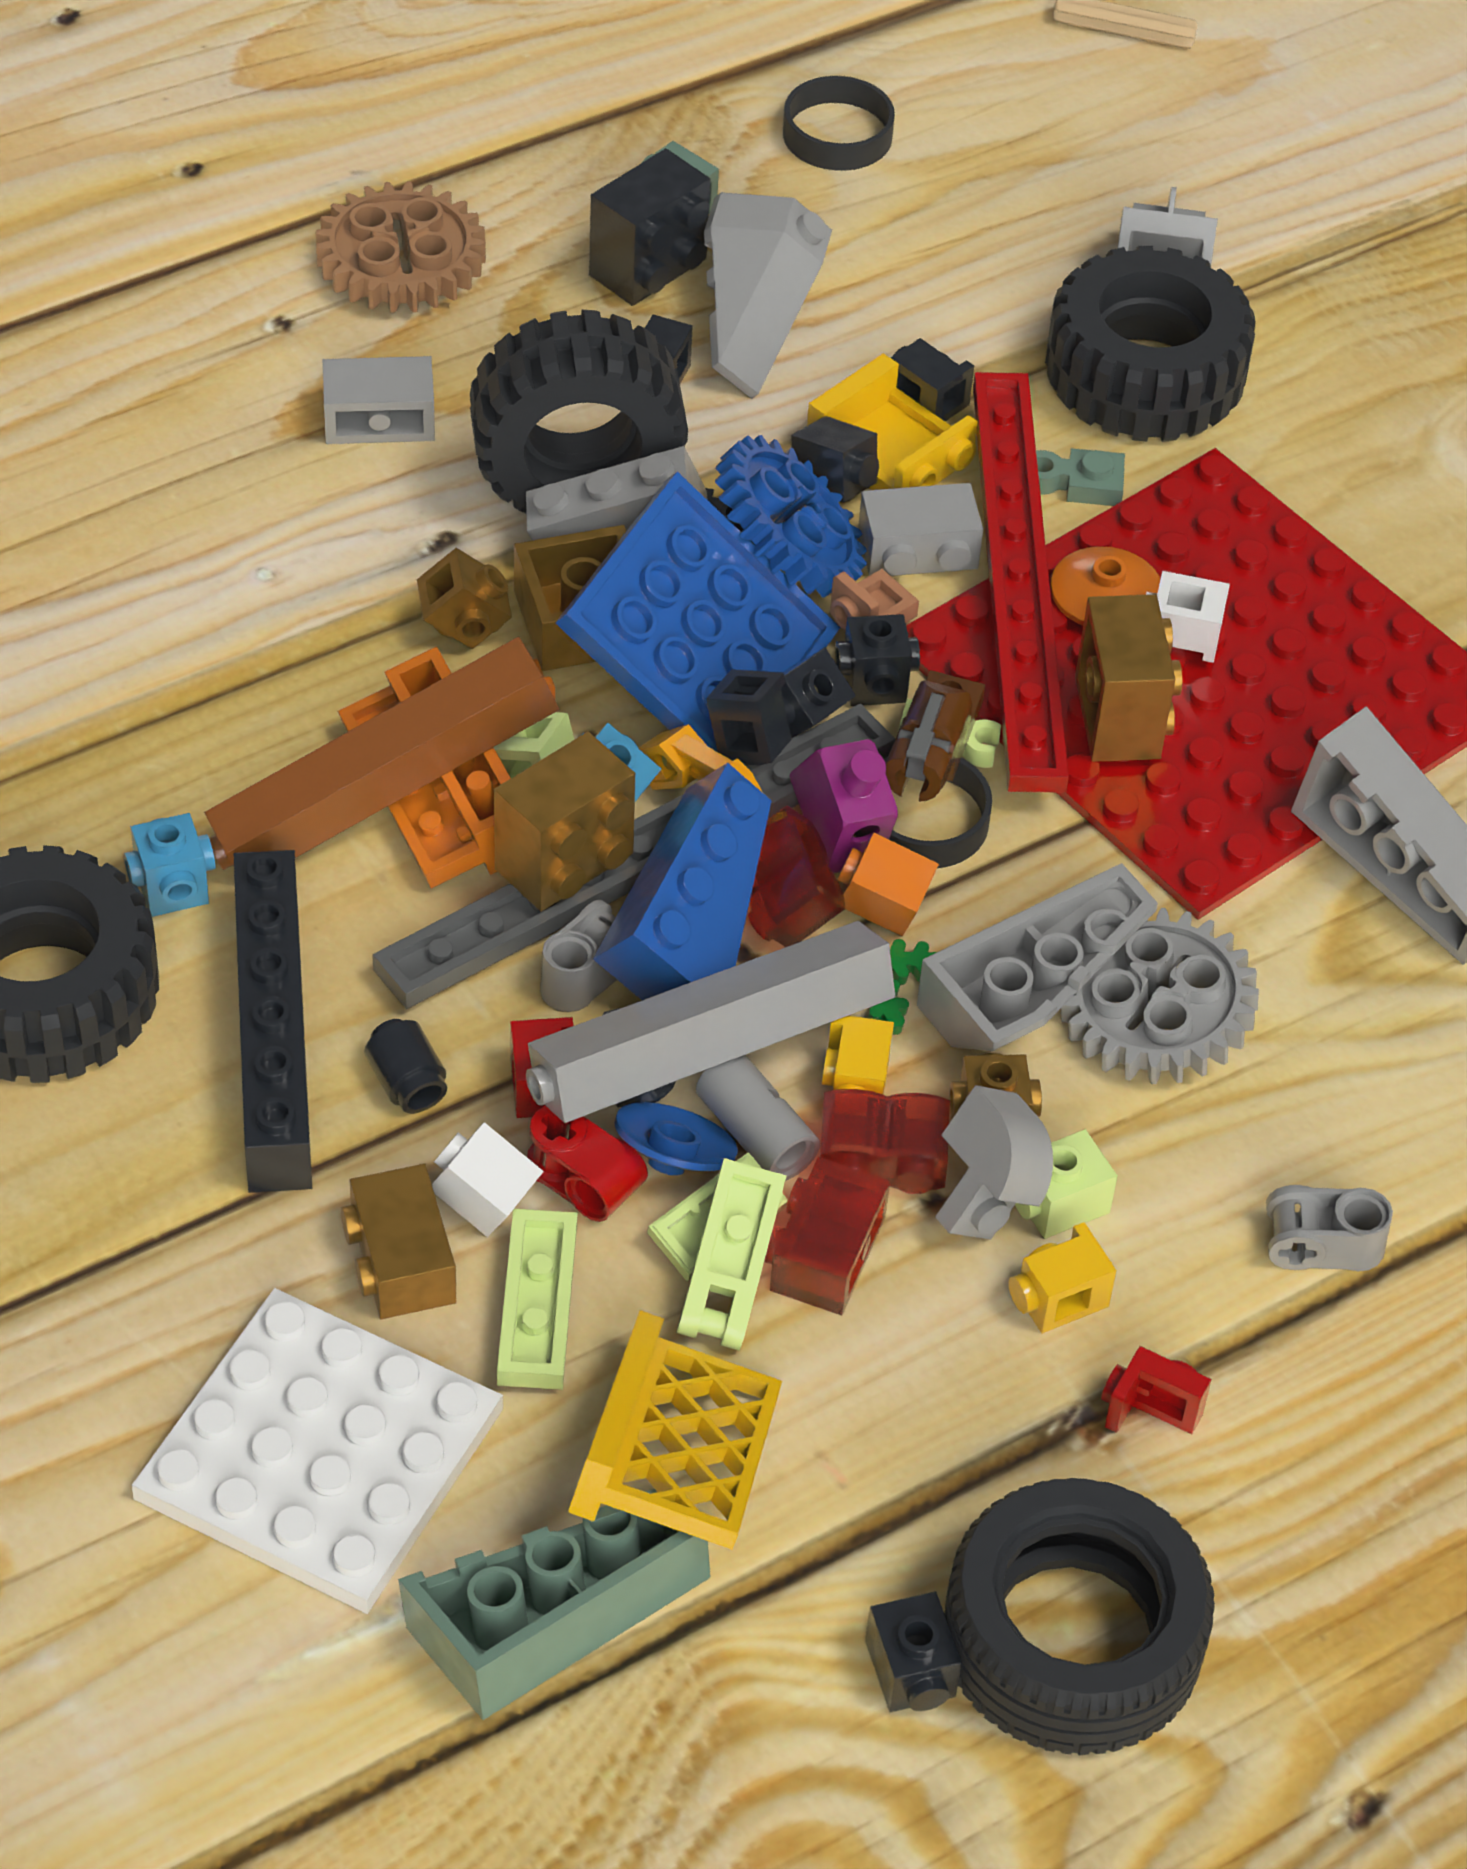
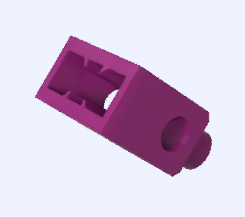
[789,739,898,876]

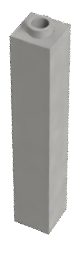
[526,921,895,1123]

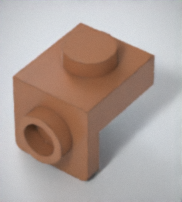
[830,569,919,630]

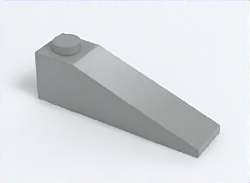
[917,863,1158,1051]

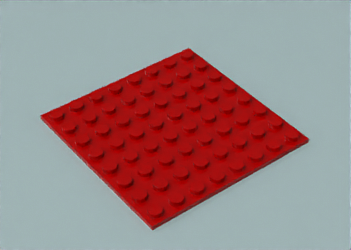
[906,448,1467,920]

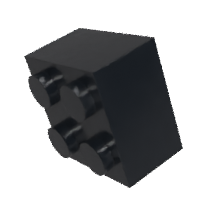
[589,148,711,306]

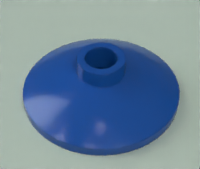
[614,1102,738,1176]

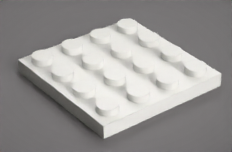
[132,1288,503,1614]

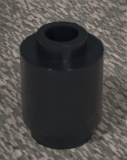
[364,1019,448,1114]

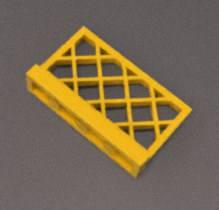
[568,1310,782,1550]

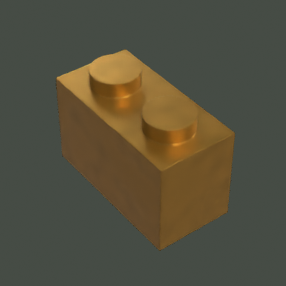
[341,1163,457,1320]

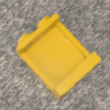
[807,353,978,490]

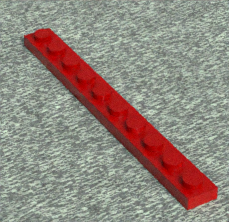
[973,372,1069,793]

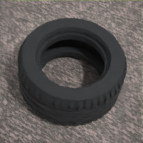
[944,1478,1215,1755]

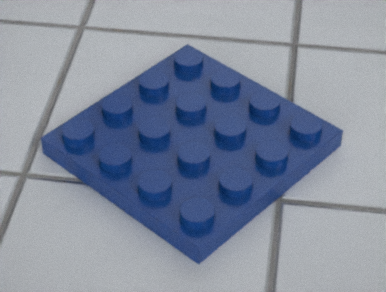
[555,471,841,763]

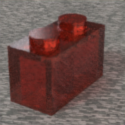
[764,1157,890,1316]

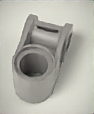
[540,899,617,1012]
[1266,1185,1393,1271]

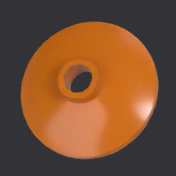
[1050,547,1161,626]

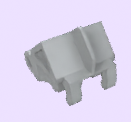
[1118,187,1218,265]

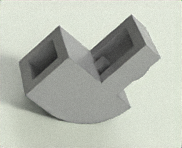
[936,1085,1053,1240]

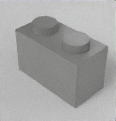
[322,356,435,444]
[858,483,983,576]

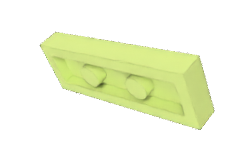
[497,1208,578,1390]

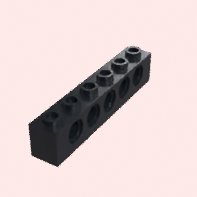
[233,850,313,1193]

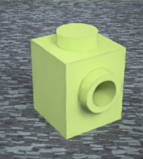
[1015,1129,1118,1239]

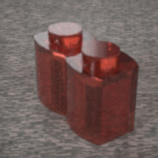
[748,805,845,947]
[819,1089,950,1194]

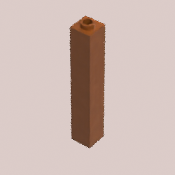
[204,636,560,870]

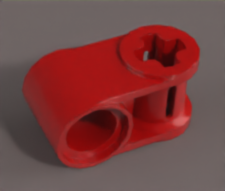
[527,1106,648,1222]

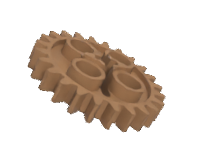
[316,181,486,313]

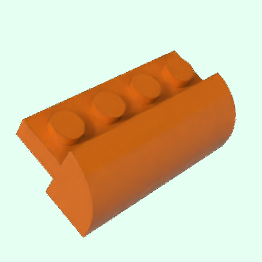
[338,646,511,889]

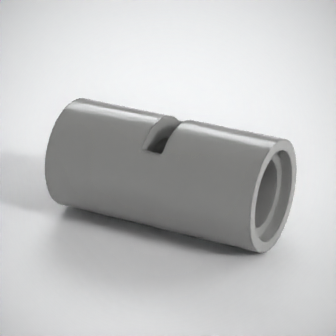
[696,1055,820,1181]

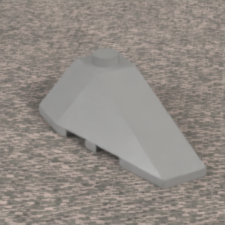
[704,192,832,399]

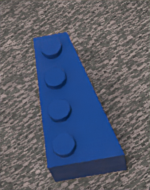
[593,762,772,1000]

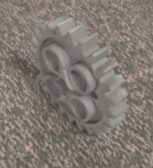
[1061,908,1259,1084]

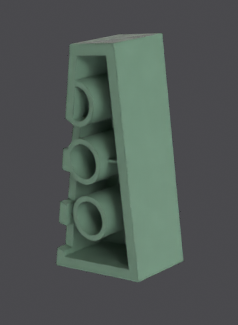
[398,1489,710,1720]

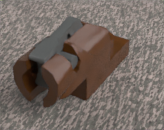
[885,670,985,802]

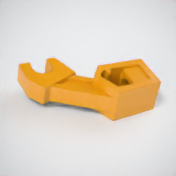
[639,724,763,793]

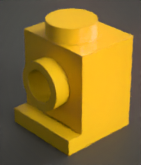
[822,1016,894,1118]
[1008,1222,1117,1334]

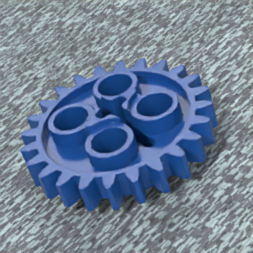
[715,435,867,598]

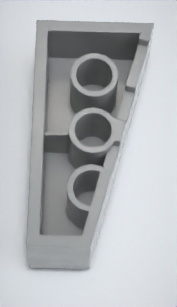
[1291,706,1467,965]

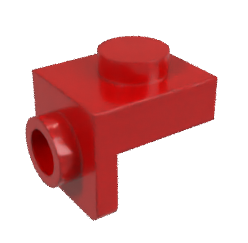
[1101,1346,1212,1434]

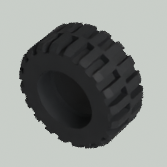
[1045,246,1256,442]
[470,309,688,514]
[0,845,159,1083]

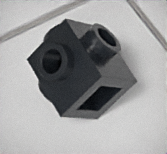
[835,614,920,706]

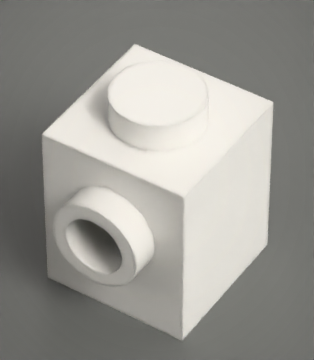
[432,1122,543,1237]

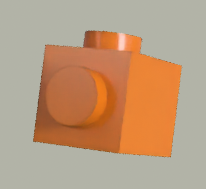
[837,833,939,937]

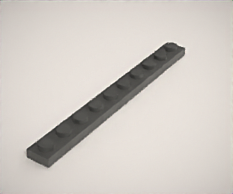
[372,703,896,1009]

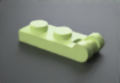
[676,1158,786,1350]

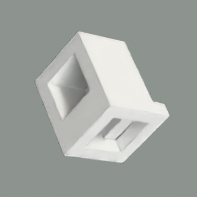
[1146,571,1230,663]

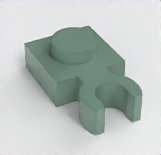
[1036,448,1125,506]

